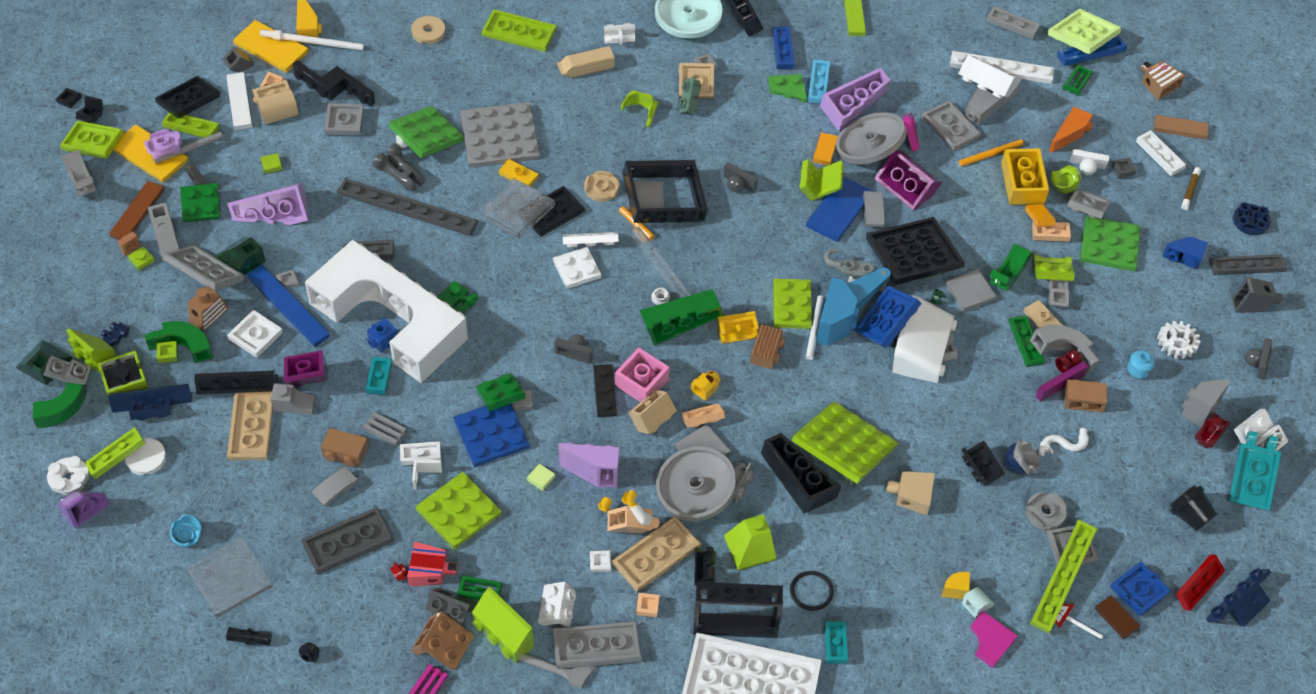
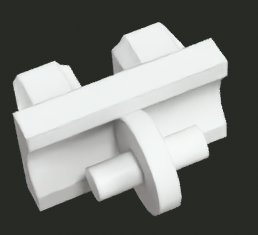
[604,23,635,45]

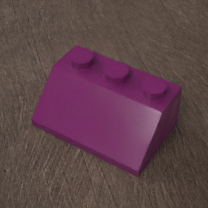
[874,150,942,210]

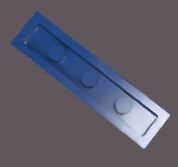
[1057,36,1127,66]

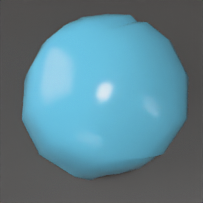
[170,514,202,547]

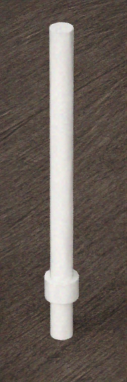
[260,29,364,51]

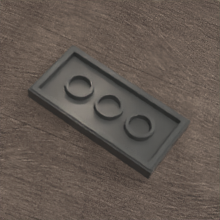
[301,507,394,575]

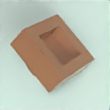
[117,231,141,256]

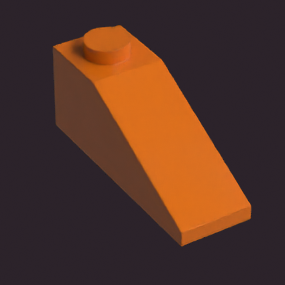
[1049,107,1093,152]

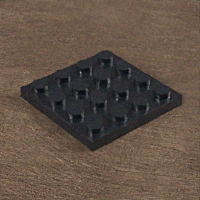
[866,217,965,285]

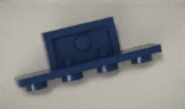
[108,384,192,420]
[1206,568,1271,626]

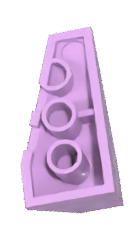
[227,182,309,225]

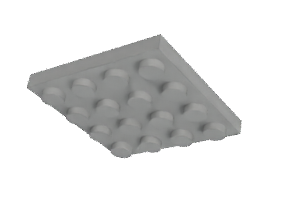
[460,102,540,168]

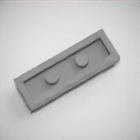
[986,6,1040,39]

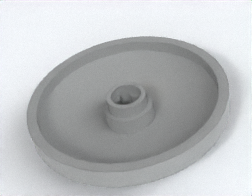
[836,112,906,164]
[656,446,737,521]

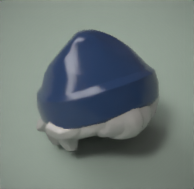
[1004,440,1040,476]

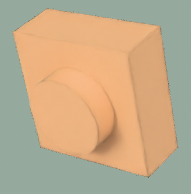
[636,593,659,617]

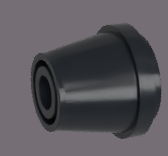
[1170,485,1217,532]

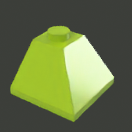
[724,514,776,571]

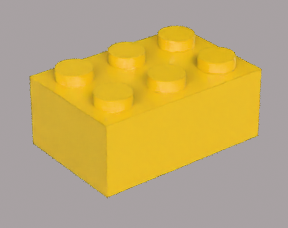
[1001,148,1049,205]

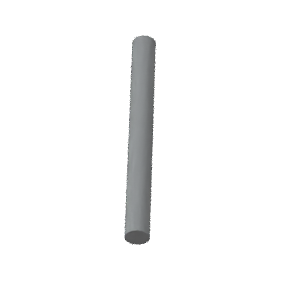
[153,132,223,164]

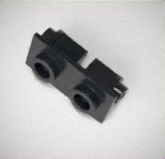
[694,547,716,586]

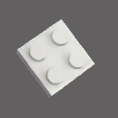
[553,247,601,289]
[227,310,283,358]

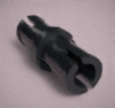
[226,627,272,646]

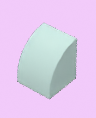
[962,587,994,618]

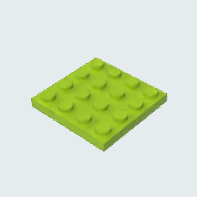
[792,401,898,484]

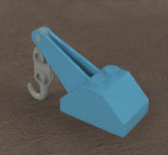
[816,249,891,346]

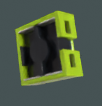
[97,351,149,397]

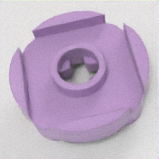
[144,129,182,159]

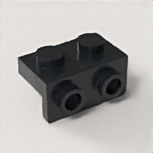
[961,440,1005,486]

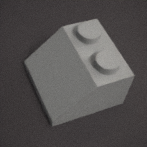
[1182,379,1231,427]

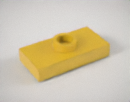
[499,159,539,189]

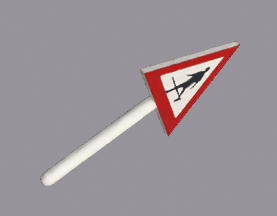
[1055,603,1103,639]

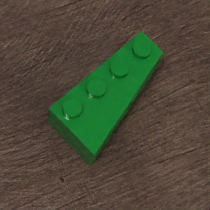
[639,289,724,345]

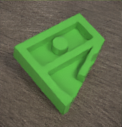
[767,74,807,103]

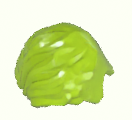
[1051,165,1082,194]

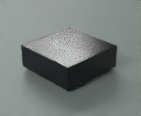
[56,88,82,109]

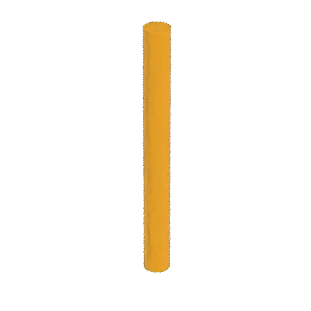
[958,139,1024,167]

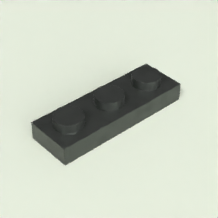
[593,364,617,418]

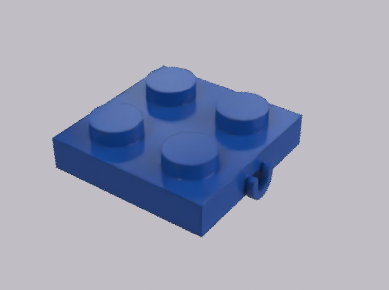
[1110,561,1171,617]

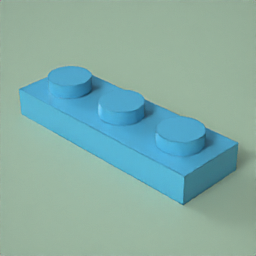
[808,59,830,104]

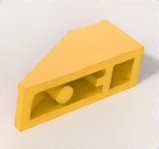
[296,0,322,38]

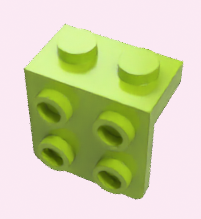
[799,159,844,201]

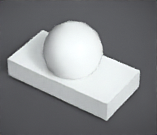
[1070,149,1109,176]

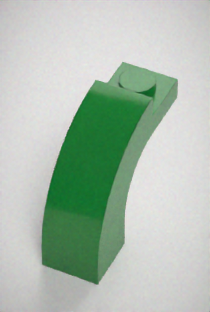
[989,243,1034,291]
[144,321,213,363]
[32,382,87,428]

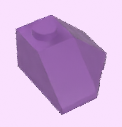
[57,492,110,529]

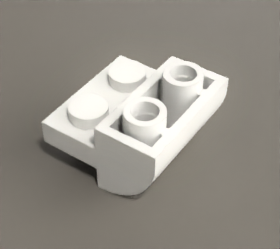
[1234,409,1288,451]

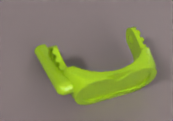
[620,90,658,128]

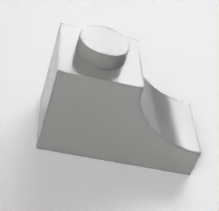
[270,383,316,415]

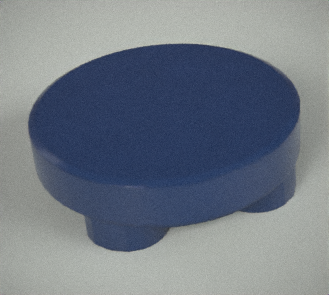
[1233,202,1271,235]

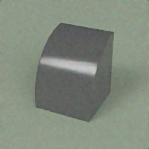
[222,46,254,72]

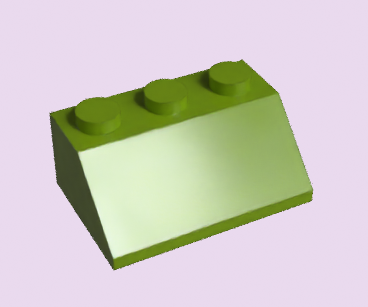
[472,587,534,663]

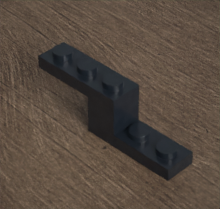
[293,60,375,107]

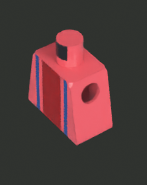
[407,542,458,586]

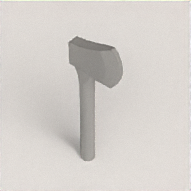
[519,653,596,689]

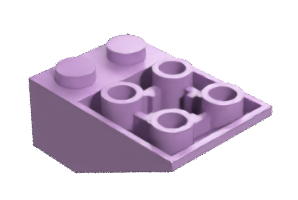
[559,442,619,488]

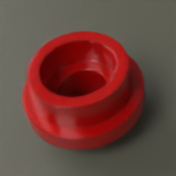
[390,562,408,582]

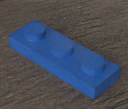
[772,26,794,69]

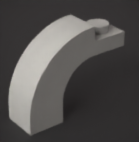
[61,150,96,197]
[1030,325,1099,374]

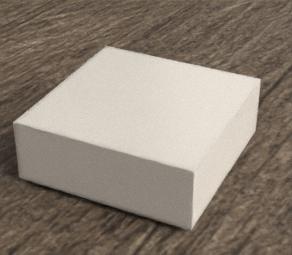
[590,550,611,572]

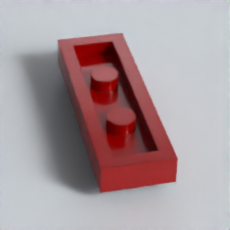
[1176,554,1225,611]

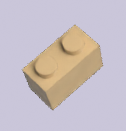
[629,390,677,434]

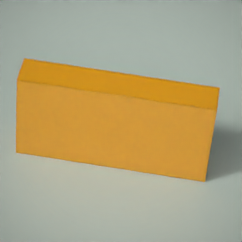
[813,132,838,165]
[1025,204,1056,227]

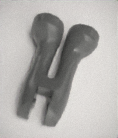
[373,144,425,191]

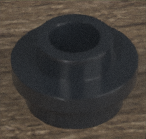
[299,642,320,662]

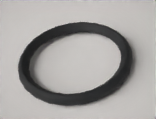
[790,571,834,611]

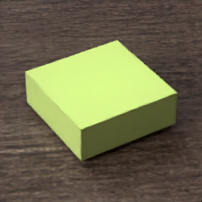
[527,464,555,491]

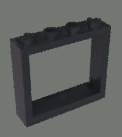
[622,160,708,223]
[693,582,783,638]

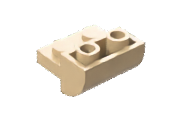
[252,80,299,125]

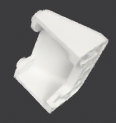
[892,295,957,383]

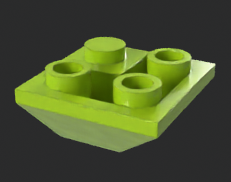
[66,328,116,373]

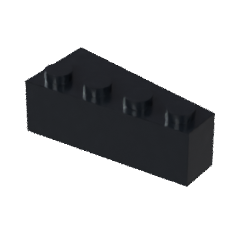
[761,433,842,514]

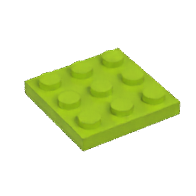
[415,472,502,550]

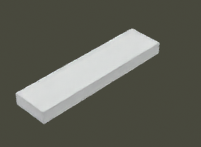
[226,72,252,130]

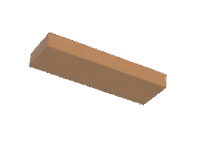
[1154,115,1208,140]

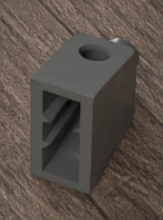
[1232,277,1282,313]

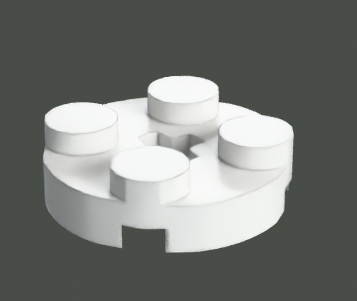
[47,456,90,495]

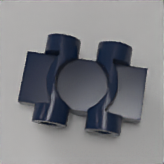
[101,322,129,347]

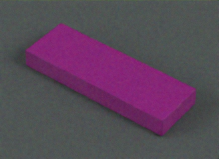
[1036,362,1088,402]

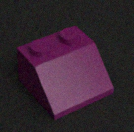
[284,350,328,386]

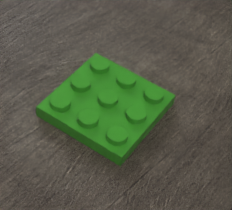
[389,106,464,158]
[1080,215,1141,272]

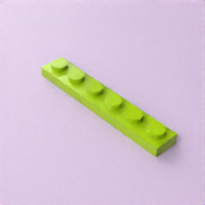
[1030,519,1097,634]

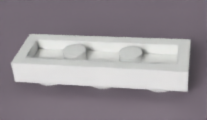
[1136,130,1186,176]
[562,232,619,247]

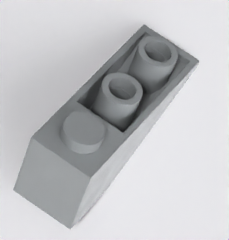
[148,203,179,263]

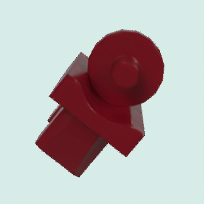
[1194,412,1231,449]

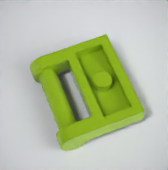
[1033,255,1075,281]

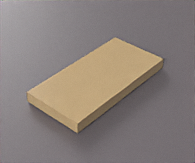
[227,391,273,460]
[612,517,701,592]

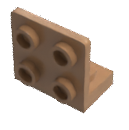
[411,612,474,670]

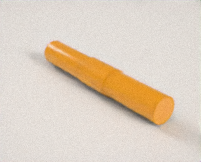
[619,206,655,240]

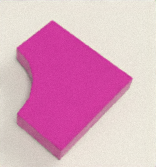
[903,112,920,152]
[970,611,1017,668]

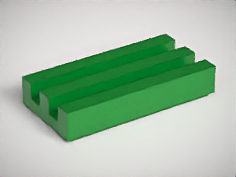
[1062,65,1093,96]
[457,575,503,600]

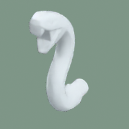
[1038,428,1089,456]

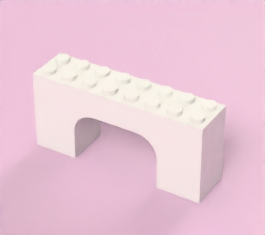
[305,240,468,383]

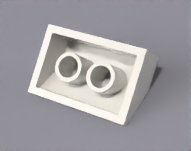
[958,55,1021,99]

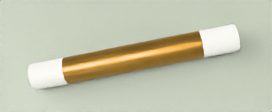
[1181,167,1201,210]

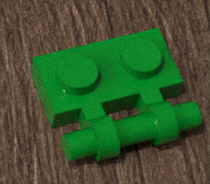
[437,280,479,314]

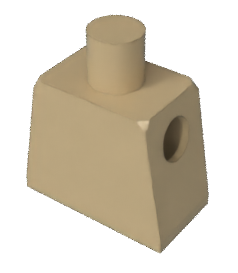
[886,472,935,515]

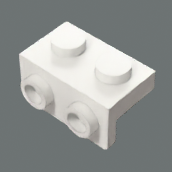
[538,582,576,627]

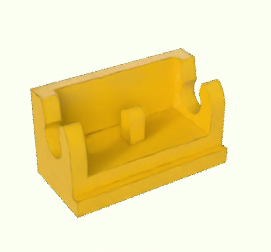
[717,311,759,344]

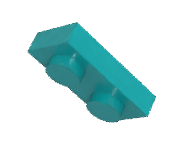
[365,357,392,395]
[824,621,848,664]

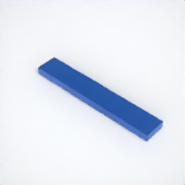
[246,264,330,347]

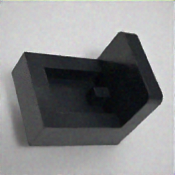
[76,96,103,123]

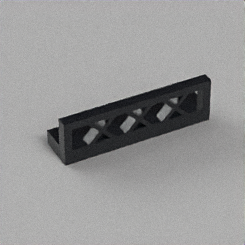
[194,370,278,395]

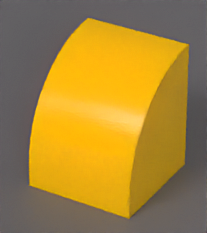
[941,572,970,599]

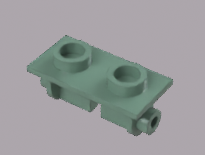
[679,77,701,115]

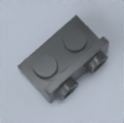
[425,588,477,624]

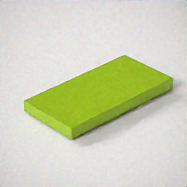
[481,9,557,52]

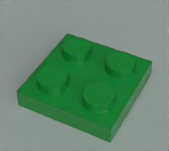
[180,183,221,223]
[475,373,526,411]

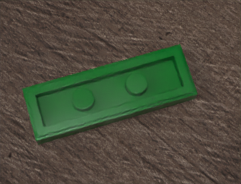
[1008,315,1045,367]

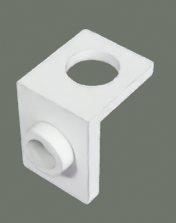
[412,458,442,490]

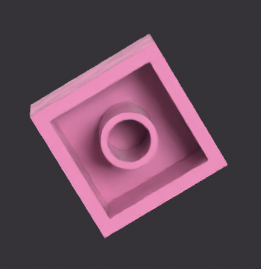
[615,347,670,402]

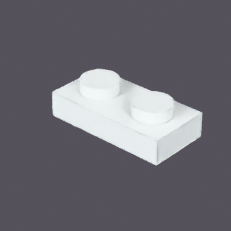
[400,441,441,466]

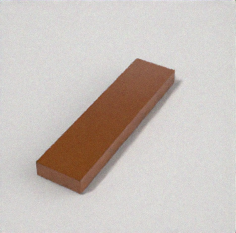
[109,181,165,240]

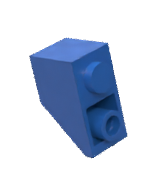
[1162,237,1208,269]

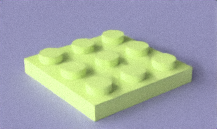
[1048,9,1121,54]

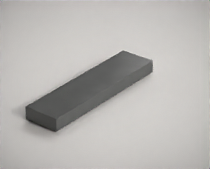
[1209,254,1287,275]

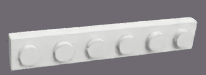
[949,51,1054,84]

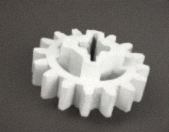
[1157,321,1200,359]

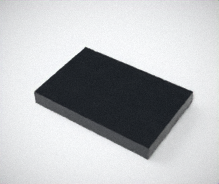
[155,76,220,119]
[519,186,585,237]

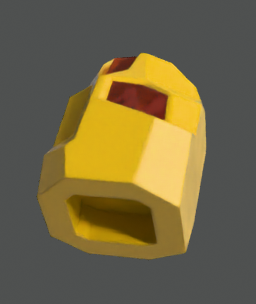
[691,370,720,400]

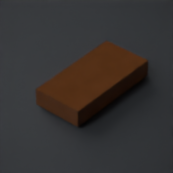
[1095,595,1140,640]

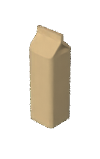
[557,46,615,78]

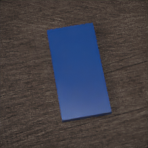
[806,176,873,242]

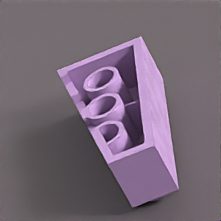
[820,68,890,131]

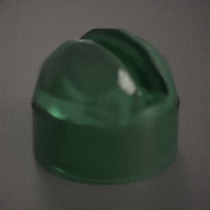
[930,289,946,305]

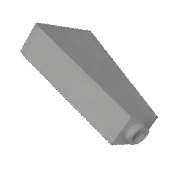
[965,63,1021,125]

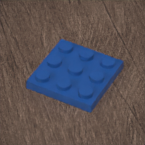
[853,286,922,348]
[453,404,530,467]

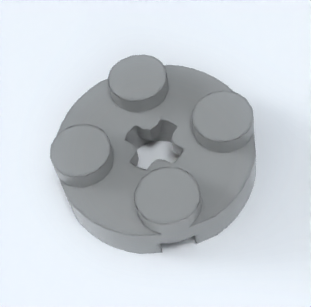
[1025,492,1067,532]

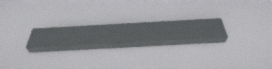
[337,178,478,236]

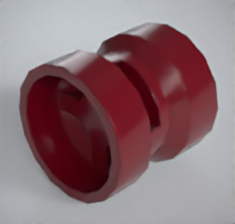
[1055,350,1082,373]

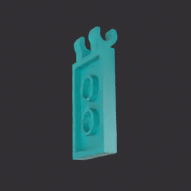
[1228,431,1281,511]

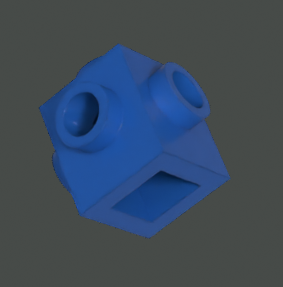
[367,318,398,353]

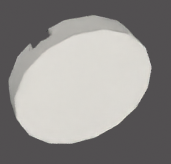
[125,438,166,475]

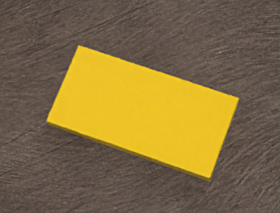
[233,20,309,73]
[113,124,189,183]

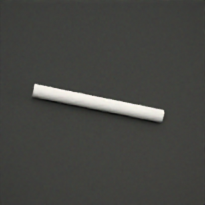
[805,296,825,360]

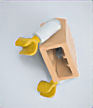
[598,490,659,533]

